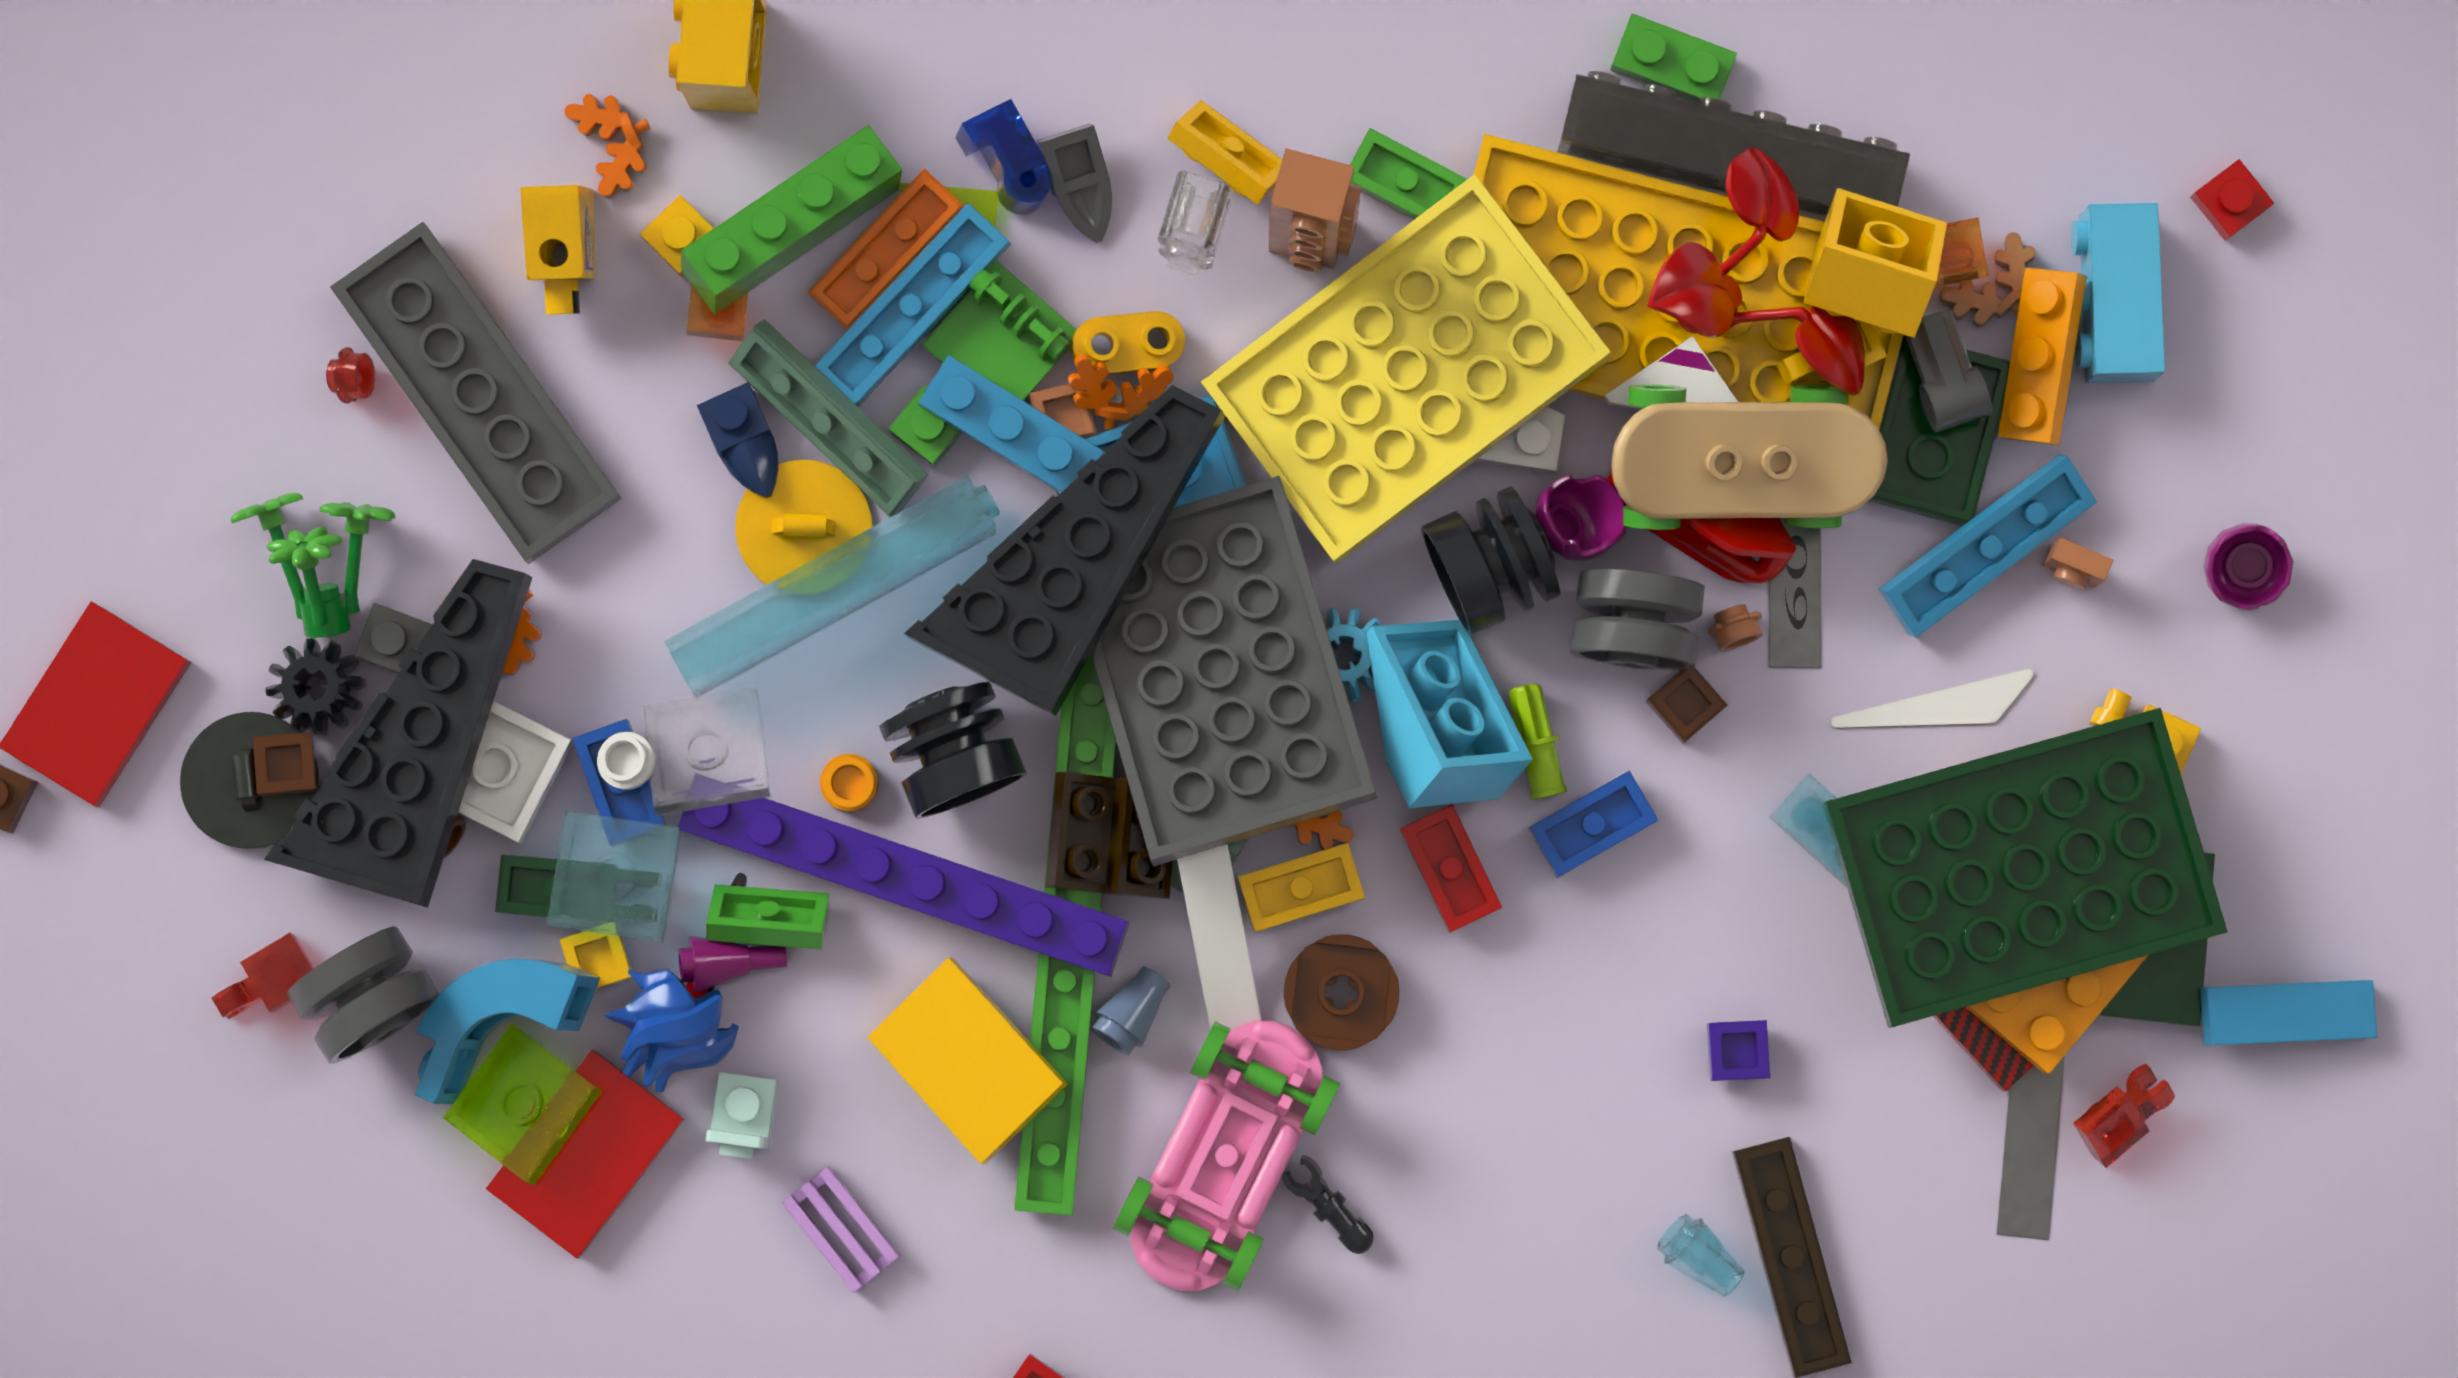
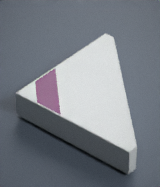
[1604,336,1738,410]

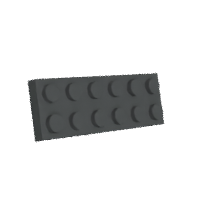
[330,222,622,564]

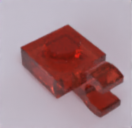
[211,932,314,1019]
[2073,1064,2175,1168]

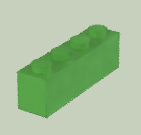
[681,124,902,315]

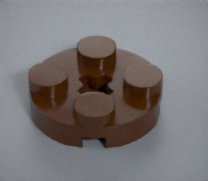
[1284,934,1399,1051]

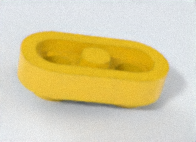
[1070,311,1185,375]

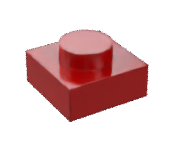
[2190,159,2274,241]

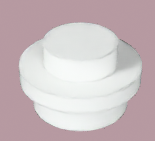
[597,732,656,790]

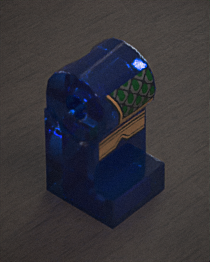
[955,99,1052,215]

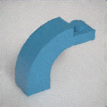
[415,959,600,1104]

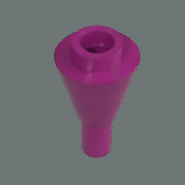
[678,936,787,993]

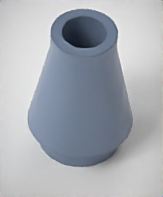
[1091,966,1171,1055]

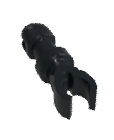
[1282,1155,1374,1254]

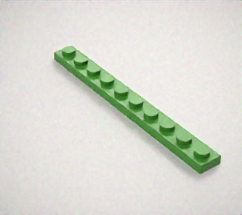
[1014,654,1117,1215]

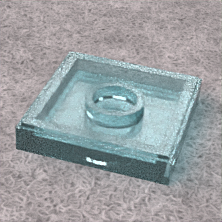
[546,811,682,943]

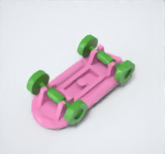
[1112,1021,1340,1291]

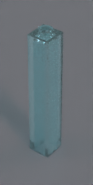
[664,475,1000,699]

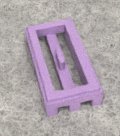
[781,1166,900,1294]

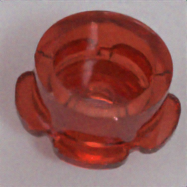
[326,347,375,404]

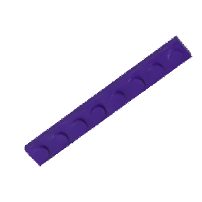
[677,775,1130,977]

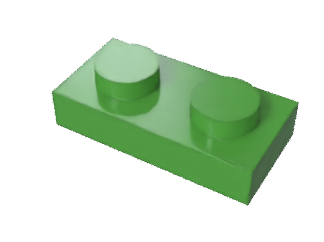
[1610,13,1737,110]
[1350,128,1467,220]
[706,884,829,950]

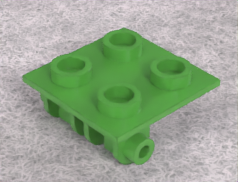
[922,261,1077,401]

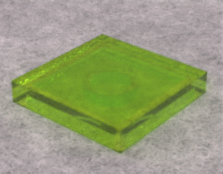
[443,1024,602,1186]

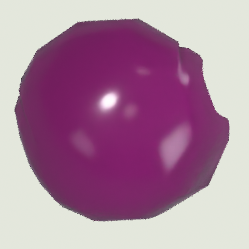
[1535,474,1627,561]
[2203,523,2294,610]

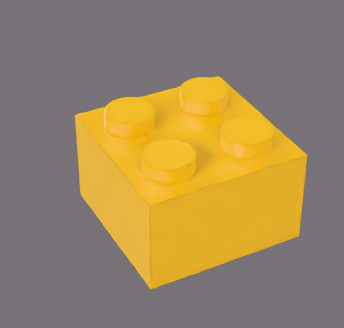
[668,0,767,114]
[1803,188,1947,338]

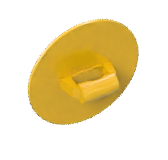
[735,460,873,596]

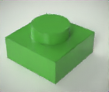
[888,385,962,467]

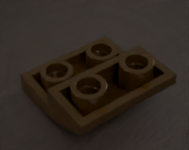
[1045,772,1173,899]

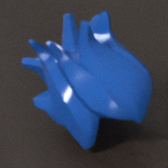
[605,968,739,1092]

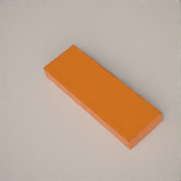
[808,168,964,330]

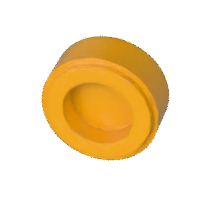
[820,754,879,812]

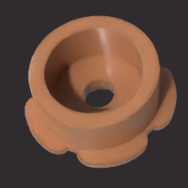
[1708,604,1763,651]

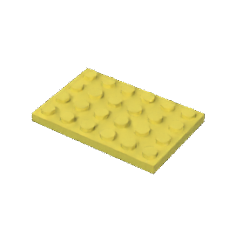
[1201,174,1613,564]

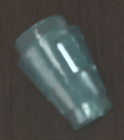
[1657,1214,1745,1297]

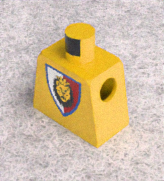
[520,185,595,315]

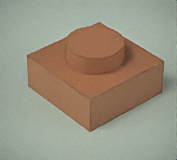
[2042,537,2114,591]

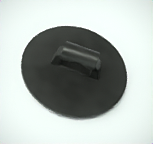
[180,712,319,849]

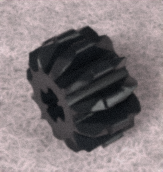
[265,638,366,737]

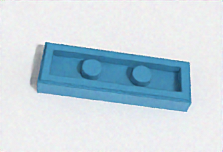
[2200,980,2377,1046]

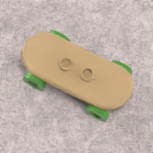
[1611,384,1888,530]

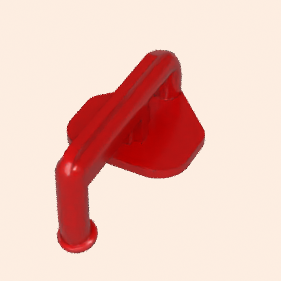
[1607,471,1796,584]

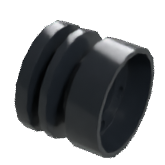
[1421,486,1561,636]
[879,681,1027,819]

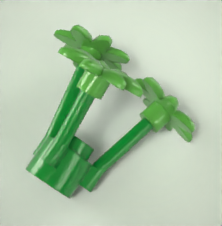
[230,493,395,638]

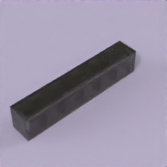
[1557,71,1910,216]

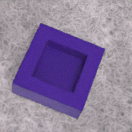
[1707,1020,1770,1081]

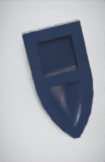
[697,382,778,498]

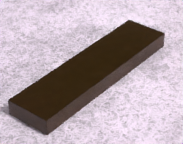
[1732,1137,1852,1378]

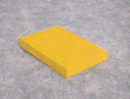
[867,957,1068,1164]

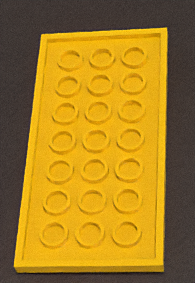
[1473,134,1903,429]

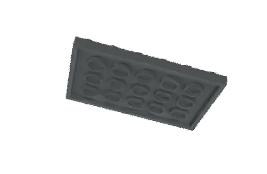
[1091,475,1378,866]

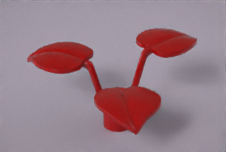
[1647,147,1865,396]

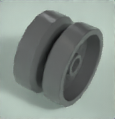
[1570,569,1705,670]
[286,926,440,1064]

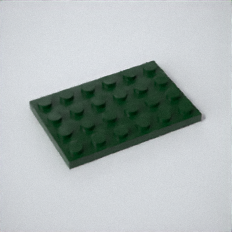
[1822,708,2228,1028]

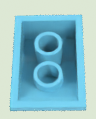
[1366,620,1533,808]

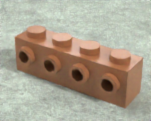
[1269,148,1362,272]

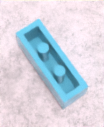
[2071,203,2165,383]

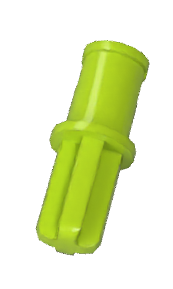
[1509,683,1567,800]

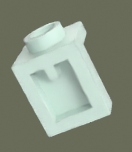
[706,1072,779,1159]

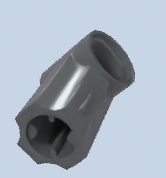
[1905,310,1992,432]

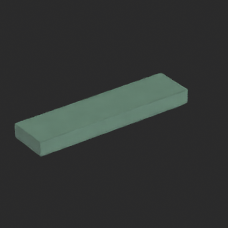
[728,319,929,518]

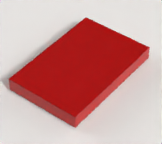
[0,601,191,808]
[485,1049,685,1259]

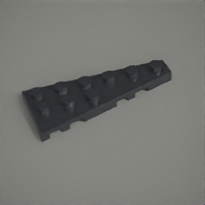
[904,385,1225,716]
[264,559,533,908]

